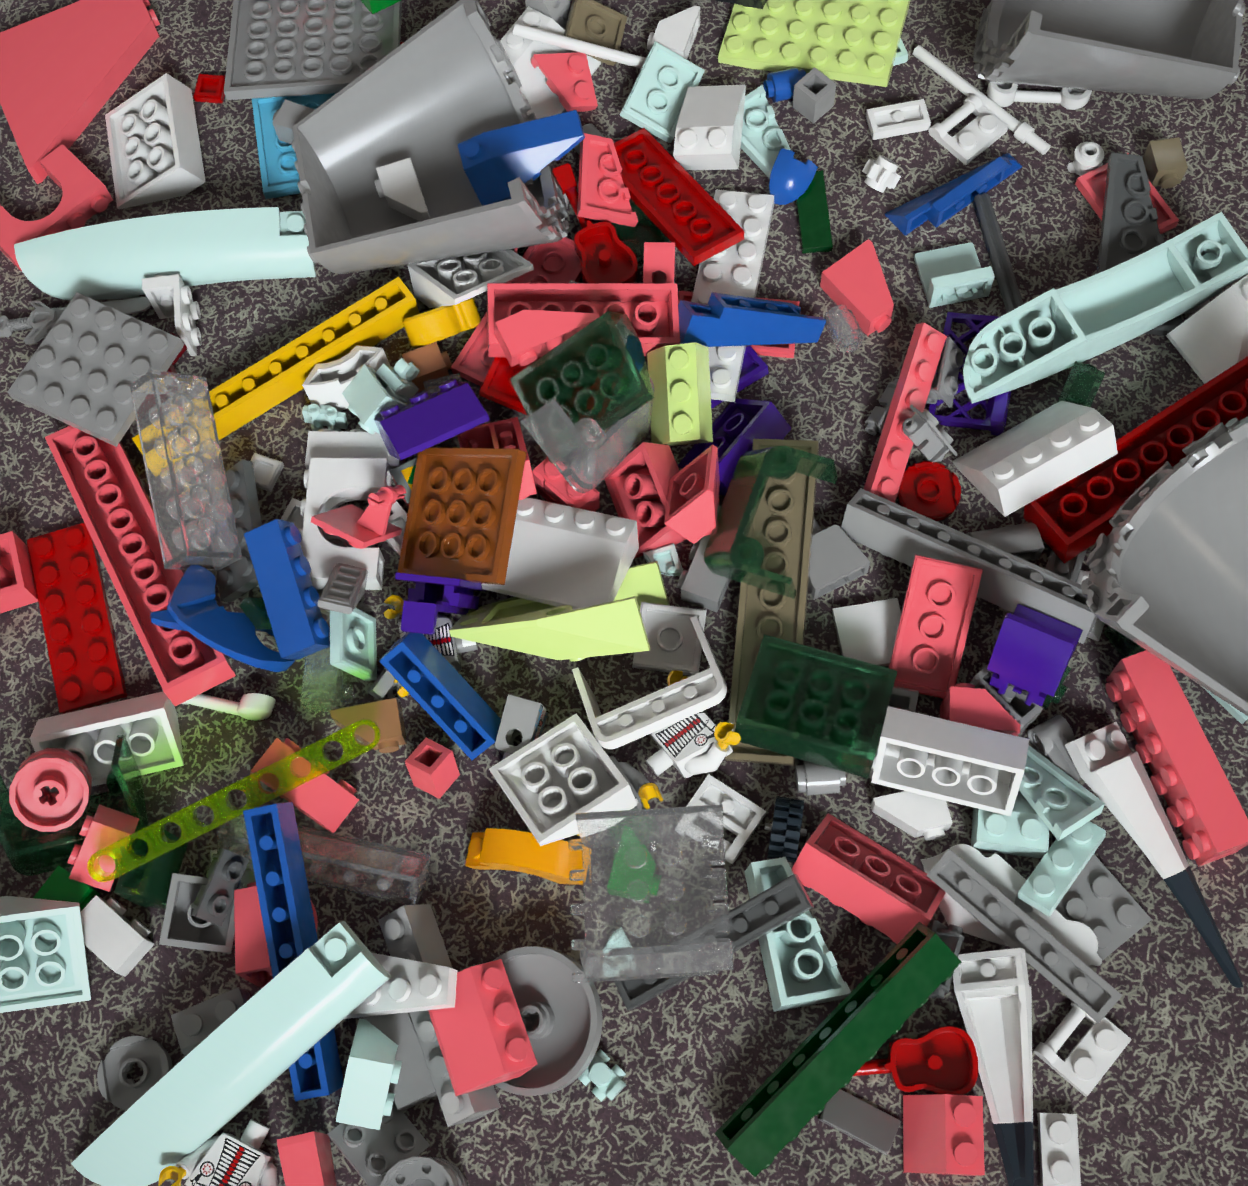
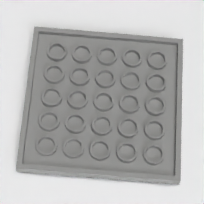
[224,0,402,100]

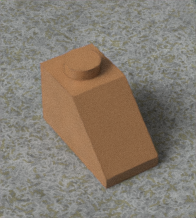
[330,698,407,753]

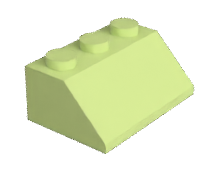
[647,342,713,446]

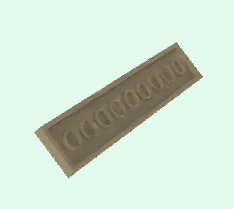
[725,439,819,766]

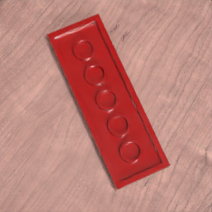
[614,128,744,266]
[27,523,127,714]

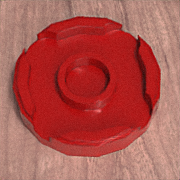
[897,461,961,521]

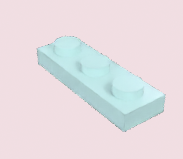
[1018,821,1106,917]

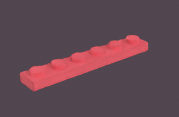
[864,323,947,503]

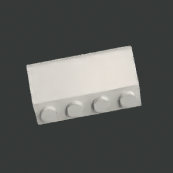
[30,691,184,792]

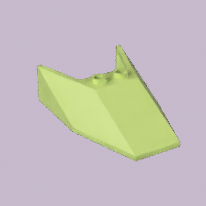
[449,561,670,662]

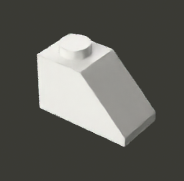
[647,6,700,59]
[374,158,430,221]
[871,791,952,841]

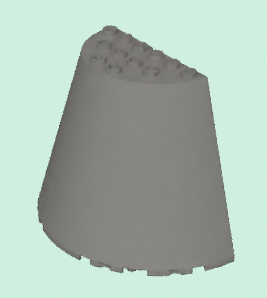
[292,0,569,274]
[973,0,1245,100]
[1081,416,1248,716]

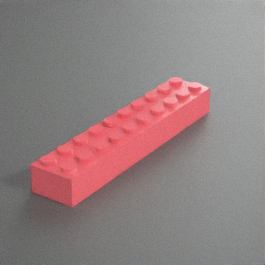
[45,426,236,706]

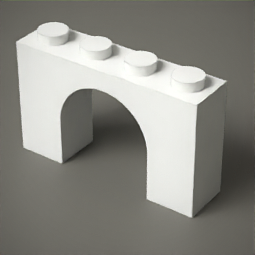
[299,458,392,590]

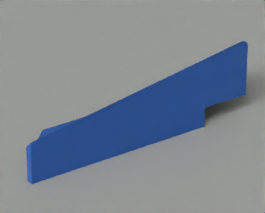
[884,153,1023,236]
[678,292,827,347]

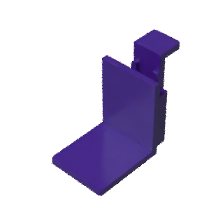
[395,572,486,635]
[987,604,1083,707]

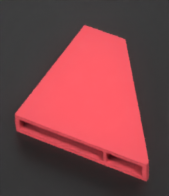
[0,0,160,184]

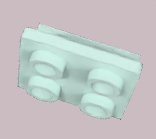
[914,242,995,308]

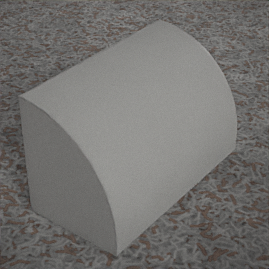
[966,522,1044,561]

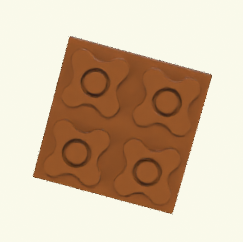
[397,447,527,585]

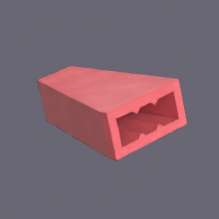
[277,1131,336,1186]

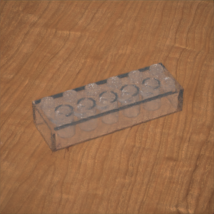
[130,370,242,571]

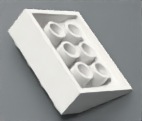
[500,6,601,119]
[105,73,206,209]
[953,400,1118,517]
[482,497,639,610]

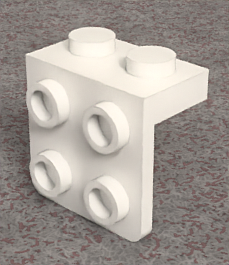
[142,274,202,356]

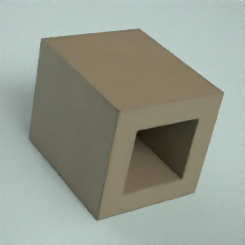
[1143,138,1188,189]

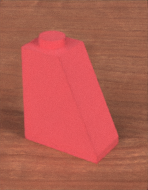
[820,239,894,336]
[234,882,273,989]

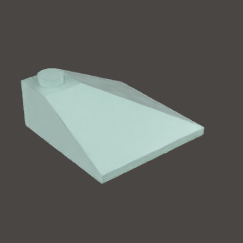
[0,896,91,1013]

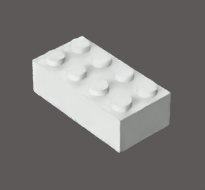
[871,706,1030,816]

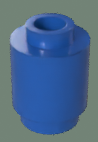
[763,67,806,103]

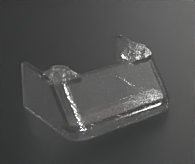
[521,339,654,493]

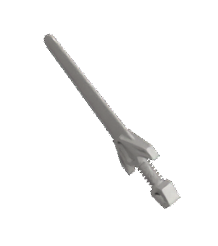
[0,297,151,345]

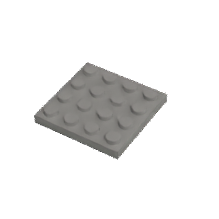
[7,293,184,447]

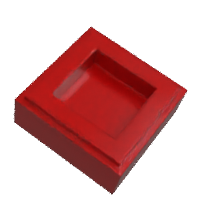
[193,74,225,104]

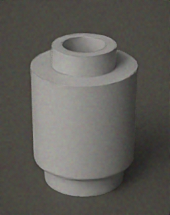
[795,759,846,796]

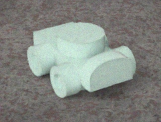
[302,404,348,431]
[578,1049,626,1102]

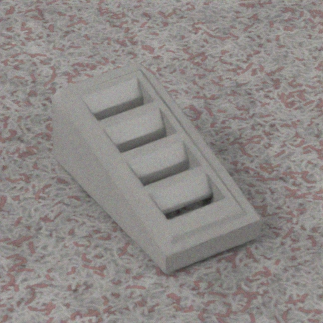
[318,563,368,615]

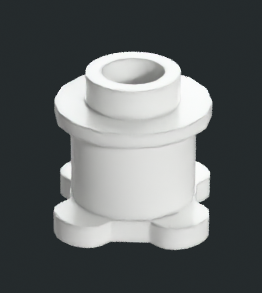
[1067,142,1104,176]

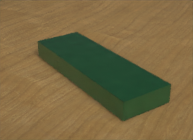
[796,170,833,254]

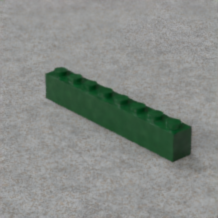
[715,922,962,1177]

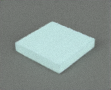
[330,607,377,681]

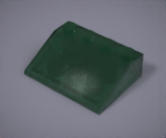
[510,311,654,463]
[735,634,897,778]

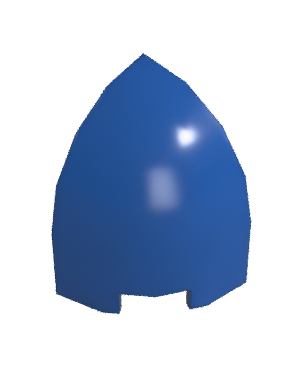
[769,148,818,205]

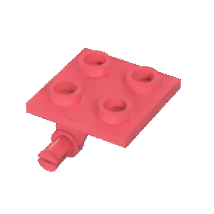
[311,485,406,549]

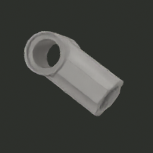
[1027,715,1082,782]

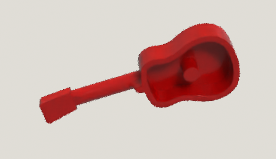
[552,163,638,283]
[853,1026,978,1095]

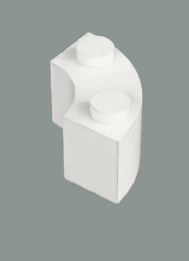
[302,345,390,412]

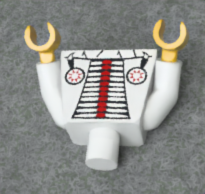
[645,670,741,778]
[158,1119,278,1186]

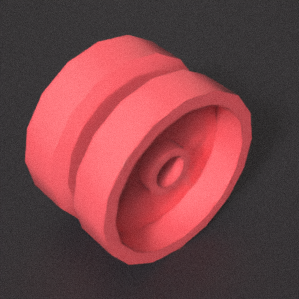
[9,748,92,832]

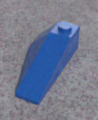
[457,110,585,206]

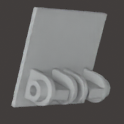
[327,1101,430,1186]

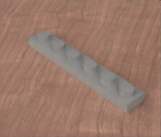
[926,849,1123,1024]

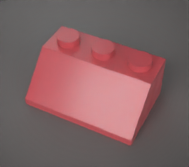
[603,442,687,558]
[428,959,538,1096]

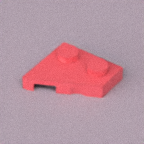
[531,52,598,112]

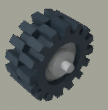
[764,796,807,863]

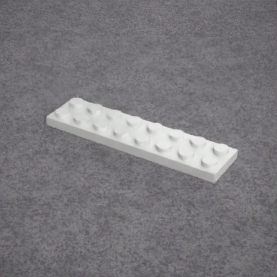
[691,189,775,402]

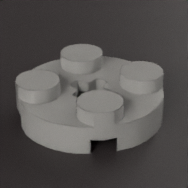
[97,1036,173,1110]

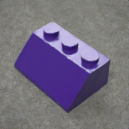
[374,379,490,460]
[678,399,792,498]

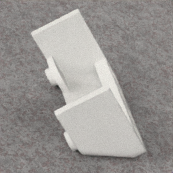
[572,616,727,749]

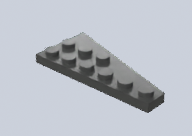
[1097,152,1183,336]

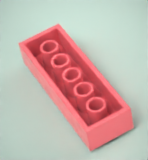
[487,283,680,357]
[1105,650,1248,867]

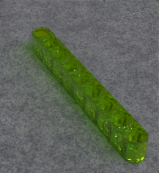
[87,718,381,882]

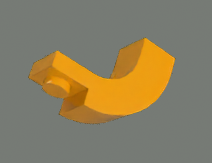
[465,828,592,885]

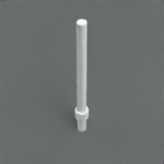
[512,23,646,69]
[913,45,1051,155]

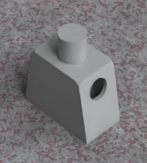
[808,519,870,600]

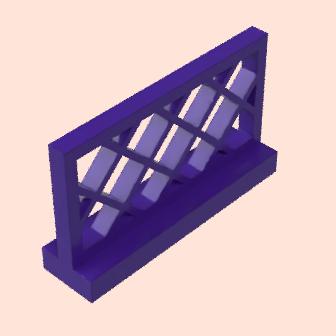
[929,312,1012,436]

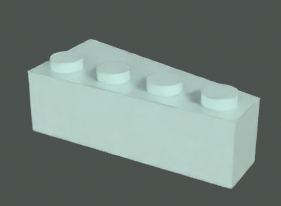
[744,857,851,1012]

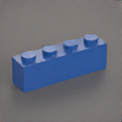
[244,519,330,660]
[379,632,501,760]

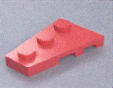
[577,133,638,227]

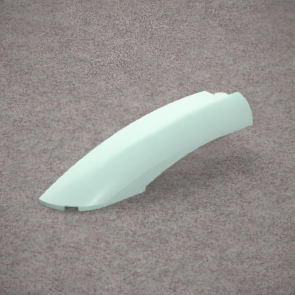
[14,207,316,300]
[963,212,1248,404]
[71,921,391,1186]

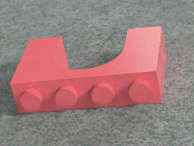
[0,144,113,271]

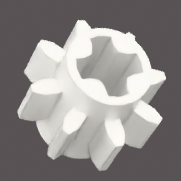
[862,155,901,193]

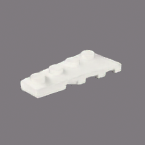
[344,953,457,1019]

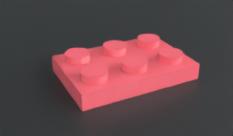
[1075,153,1179,234]

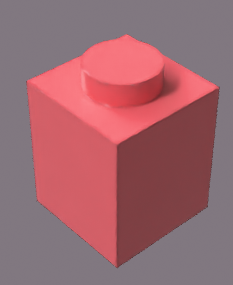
[405,737,460,799]

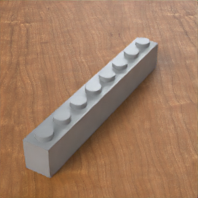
[841,488,1098,644]

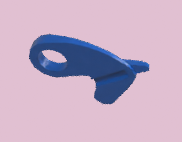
[150,565,296,672]

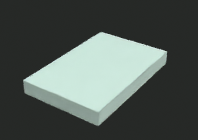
[619,41,705,143]

